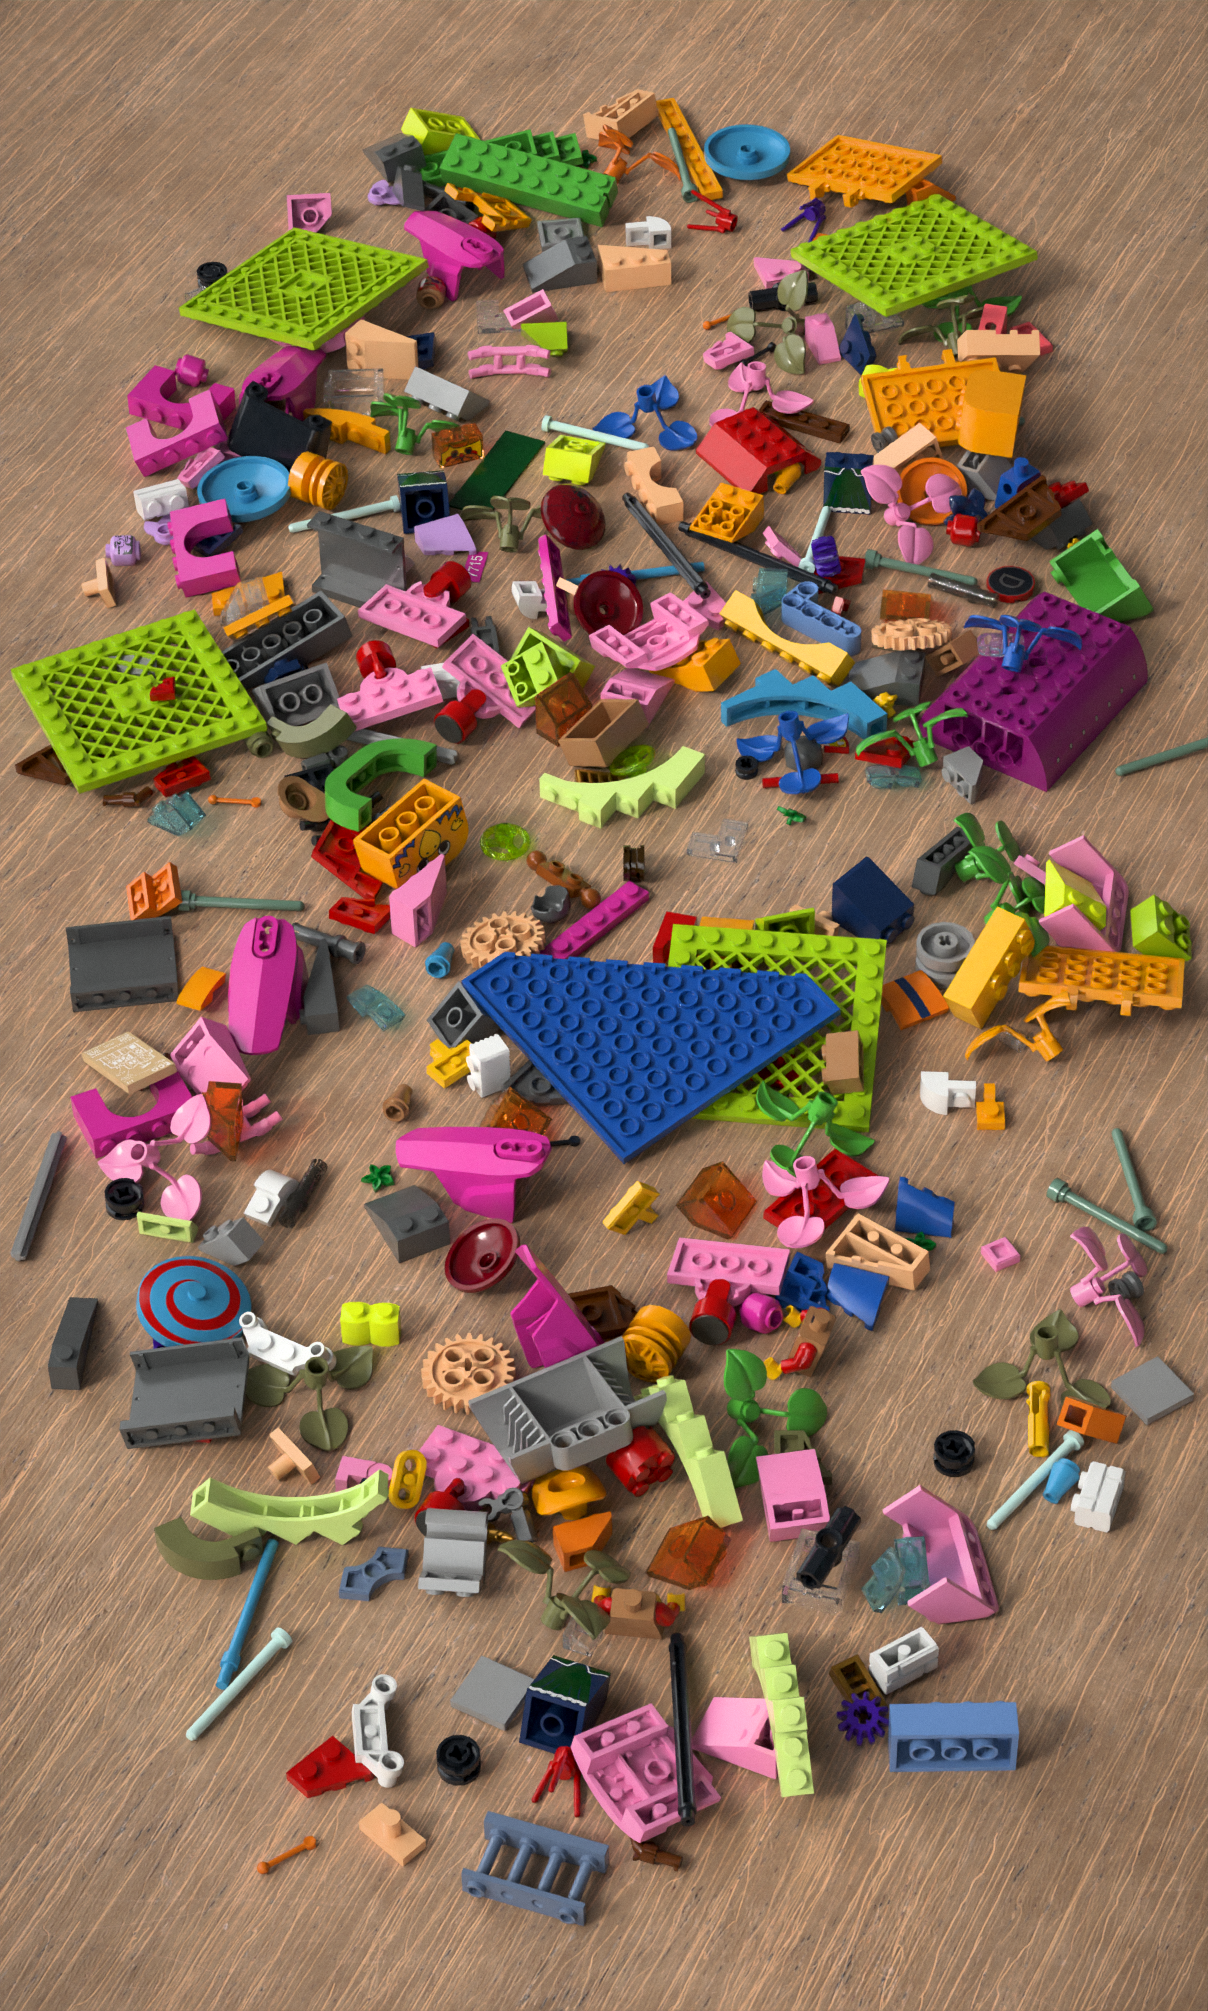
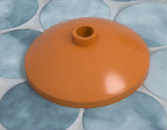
[897,457,967,526]

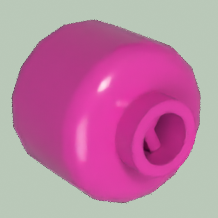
[175,354,209,387]
[740,1293,783,1334]

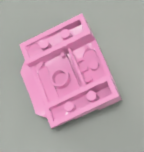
[589,592,709,671]
[571,1703,721,1843]

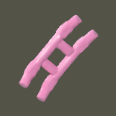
[468,345,551,379]
[190,1093,283,1155]

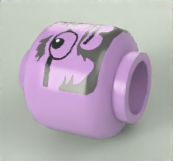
[105,535,141,566]

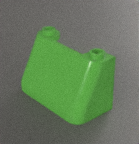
[1049,529,1154,623]

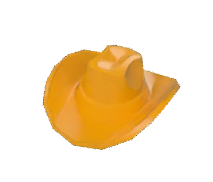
[532,1465,607,1520]

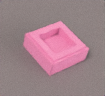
[981,1237,1020,1272]

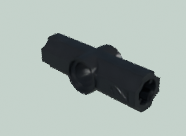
[748,282,818,311]
[796,1506,861,1590]

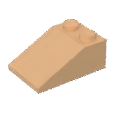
[345,319,418,380]

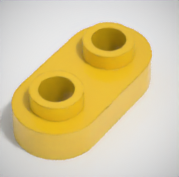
[388,1450,427,1509]

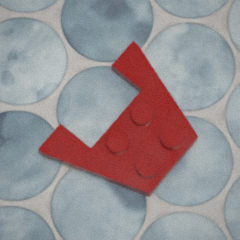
[311,820,383,899]

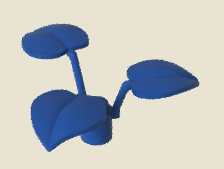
[592,375,698,451]
[964,615,1082,672]
[736,711,849,794]

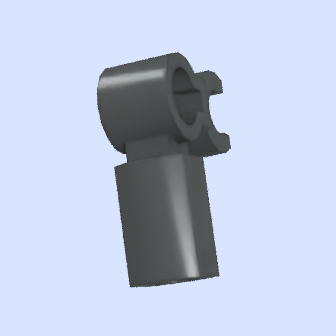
[301,745,348,771]
[479,1487,539,1543]

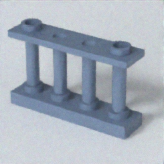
[461,1811,609,1926]

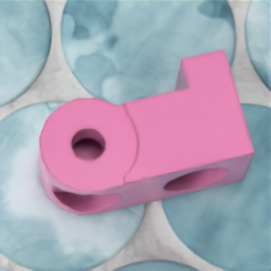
[335,1456,393,1492]

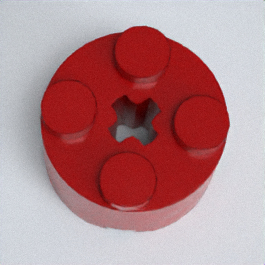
[606,1426,675,1497]

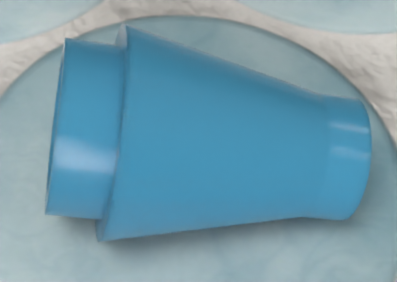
[425,942,454,978]
[1042,1458,1080,1504]

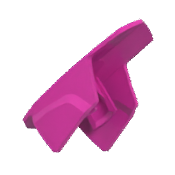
[404,211,505,302]
[239,345,326,421]
[228,915,309,1055]
[396,1127,552,1223]
[510,1245,605,1368]

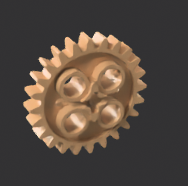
[871,618,952,651]
[460,911,546,968]
[421,1333,516,1415]

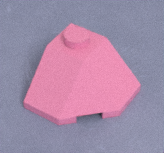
[287,193,332,233]

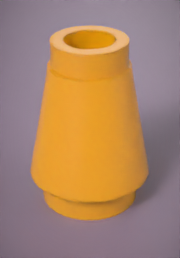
[773,463,801,494]

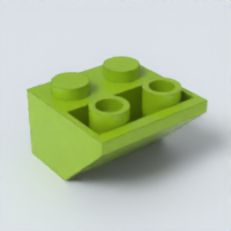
[501,642,571,708]
[1130,894,1192,961]

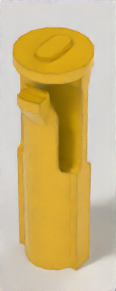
[1026,1381,1051,1458]

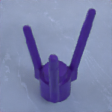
[781,198,826,243]

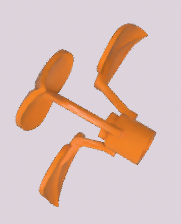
[598,124,681,183]

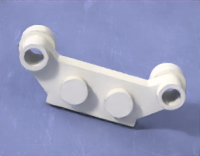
[239,1312,337,1376]
[351,1674,404,1788]

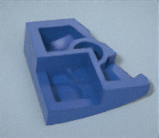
[895,1177,955,1238]
[775,1252,830,1312]
[826,1263,889,1331]

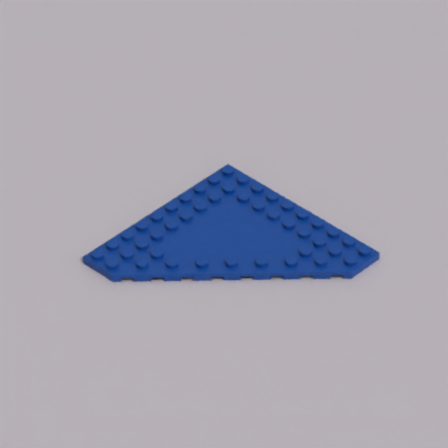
[461,952,841,1164]

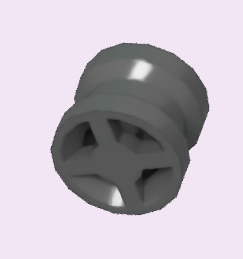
[871,426,898,453]
[1108,1271,1144,1301]

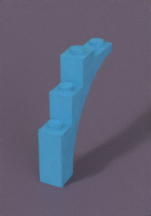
[721,669,887,740]

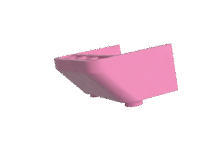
[1039,835,1129,952]
[883,1485,999,1625]

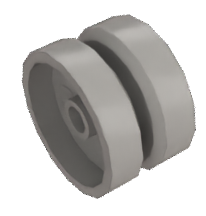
[915,922,975,989]

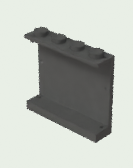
[307,511,407,608]
[66,916,179,1012]
[119,1337,250,1449]

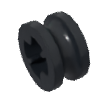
[735,755,758,780]

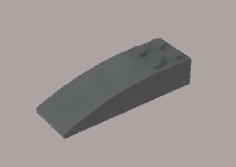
[205,591,352,690]

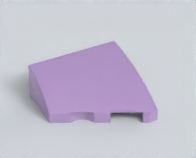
[414,514,477,555]

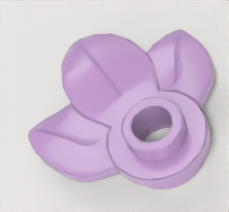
[368,180,401,206]
[144,514,173,545]

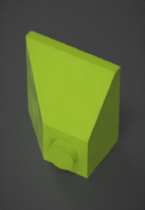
[521,322,568,357]
[755,907,815,934]

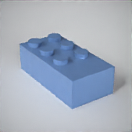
[888,1701,1019,1772]

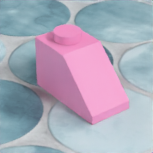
[503,289,559,329]
[805,313,841,365]

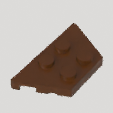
[977,475,1062,541]
[15,725,104,785]
[568,1285,637,1339]

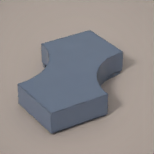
[339,1547,409,1601]

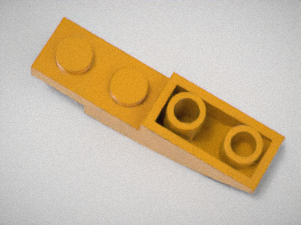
[303,408,391,454]

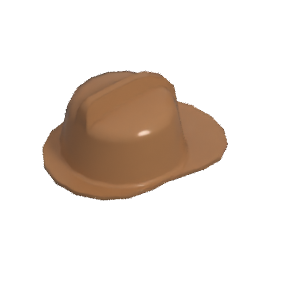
[277,776,329,822]

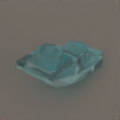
[865,764,922,790]
[346,984,405,1032]
[861,1547,906,1613]

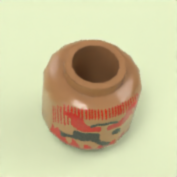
[416,276,447,309]

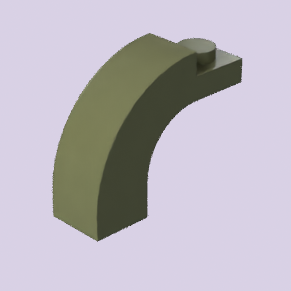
[266,704,357,758]
[154,1517,263,1580]

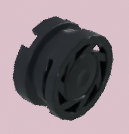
[197,262,228,292]
[104,1178,144,1221]
[933,1430,975,1477]
[436,1735,481,1786]

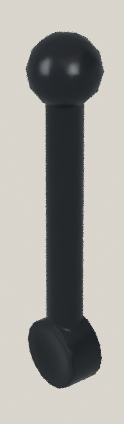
[740,342,776,367]
[549,1136,580,1147]

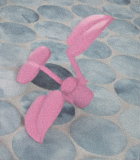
[709,361,814,427]
[861,464,961,565]
[98,1094,211,1221]
[762,1156,889,1248]
[1070,1227,1147,1348]

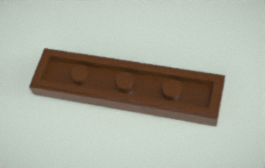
[759,400,850,444]

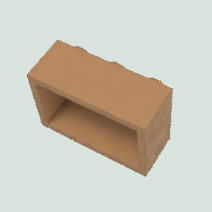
[558,699,649,768]

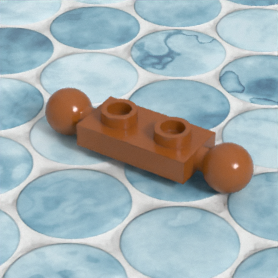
[526,850,601,909]

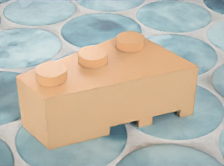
[598,245,671,292]
[826,1213,930,1290]

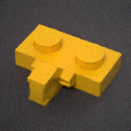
[427,1039,472,1089]
[602,1181,660,1235]

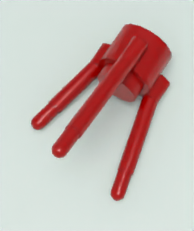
[687,190,738,234]
[531,1746,582,1818]

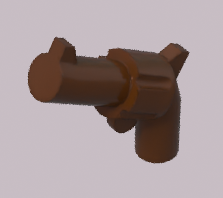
[103,786,153,807]
[630,1837,683,1872]

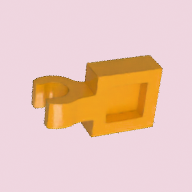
[976,1083,1005,1130]

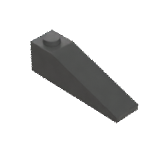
[392,164,425,211]
[912,827,973,895]
[299,938,340,1035]
[48,1297,98,1390]

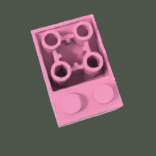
[601,668,675,728]
[389,854,447,947]
[170,1017,251,1117]
[756,1449,830,1542]
[692,1697,778,1780]

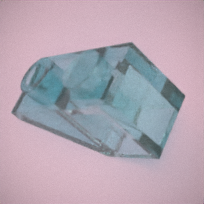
[751,568,788,615]
[146,792,206,836]
[892,1536,929,1606]

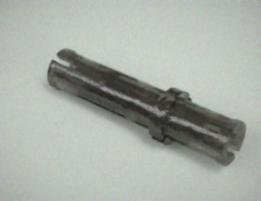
[928,573,999,609]
[278,1159,328,1228]

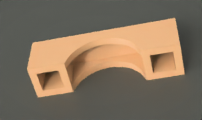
[624,446,683,526]

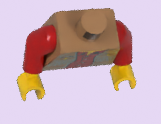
[763,1305,836,1380]
[591,1584,685,1640]

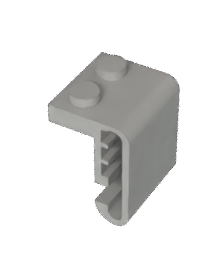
[418,1508,488,1597]

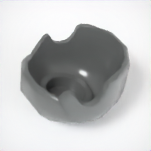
[784,735,822,771]
[531,885,571,923]

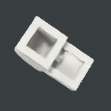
[625,216,671,249]
[512,581,547,619]
[920,1071,976,1115]
[244,1169,299,1227]

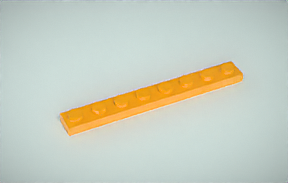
[656,98,723,201]

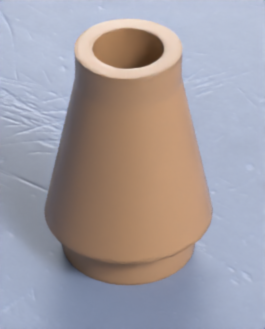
[383,1084,413,1122]

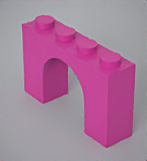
[127,365,236,430]
[126,389,228,477]
[167,499,242,597]
[70,1071,192,1159]

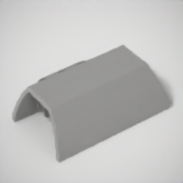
[468,1336,667,1485]

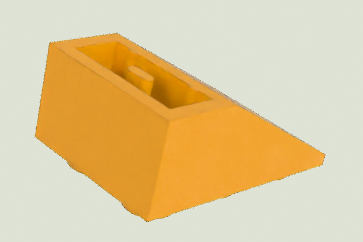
[689,483,764,543]
[649,638,741,692]

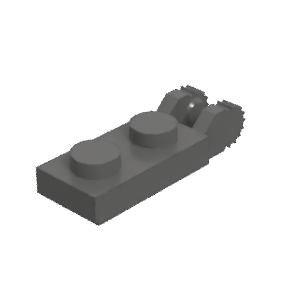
[471,616,500,654]

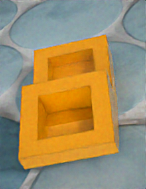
[177,966,226,1011]

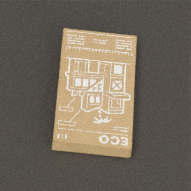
[81,1031,177,1094]

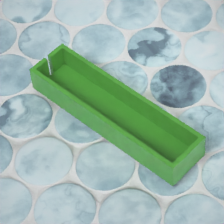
[440,133,618,227]

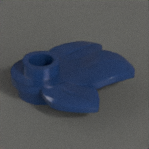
[943,488,988,526]

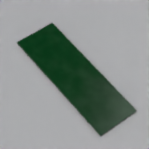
[449,430,545,511]

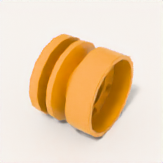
[288,451,348,510]
[622,1305,691,1383]

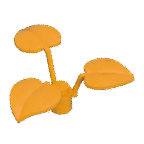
[965,991,1071,1061]

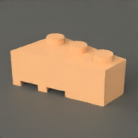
[583,89,658,140]
[957,330,1040,374]
[874,423,943,475]

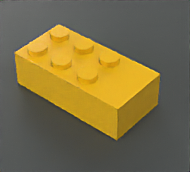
[943,906,1035,1029]

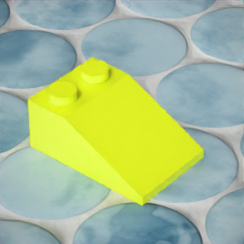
[401,108,480,156]
[543,435,606,485]
[1044,859,1106,931]

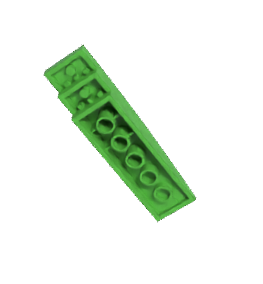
[418,129,584,187]

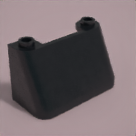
[227,381,332,474]

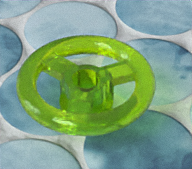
[608,745,656,778]
[479,823,531,861]

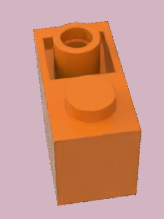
[906,178,956,205]
[1056,1396,1127,1444]
[553,1511,612,1572]

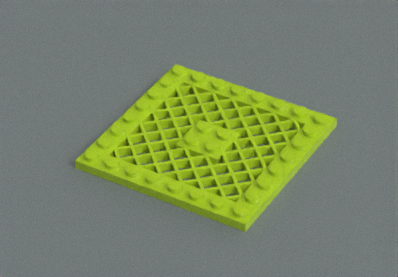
[790,194,1038,317]
[179,227,429,350]
[11,609,267,794]
[668,924,887,1133]

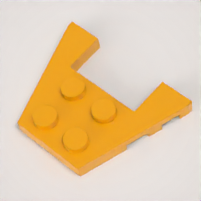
[444,183,532,232]

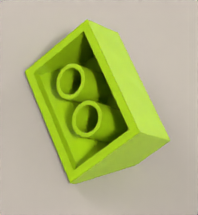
[510,627,596,704]

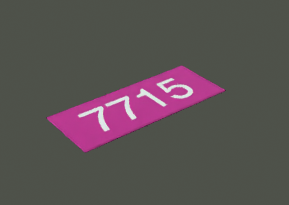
[465,551,488,583]

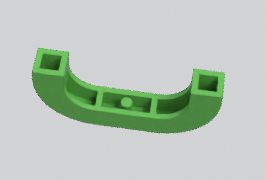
[325,738,437,832]

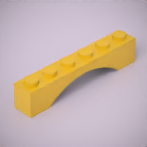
[719,590,855,687]

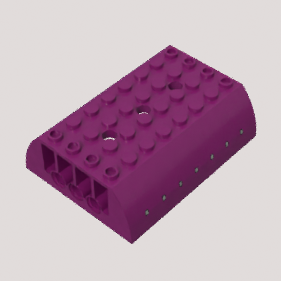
[919,591,1148,792]

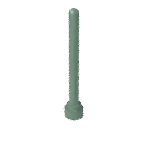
[668,128,699,203]
[864,549,978,587]
[1115,735,1208,776]
[179,890,305,911]
[1111,1128,1157,1232]
[1046,1178,1168,1254]

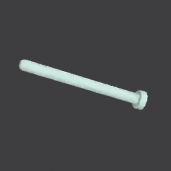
[542,415,649,450]
[288,495,401,533]
[798,506,831,573]
[987,1430,1084,1530]
[186,1627,292,1741]

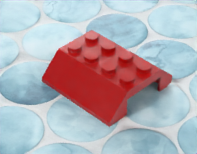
[696,407,822,494]

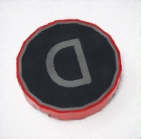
[986,566,1035,603]

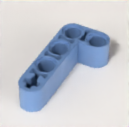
[781,581,861,656]

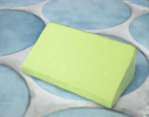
[137,1212,198,1243]

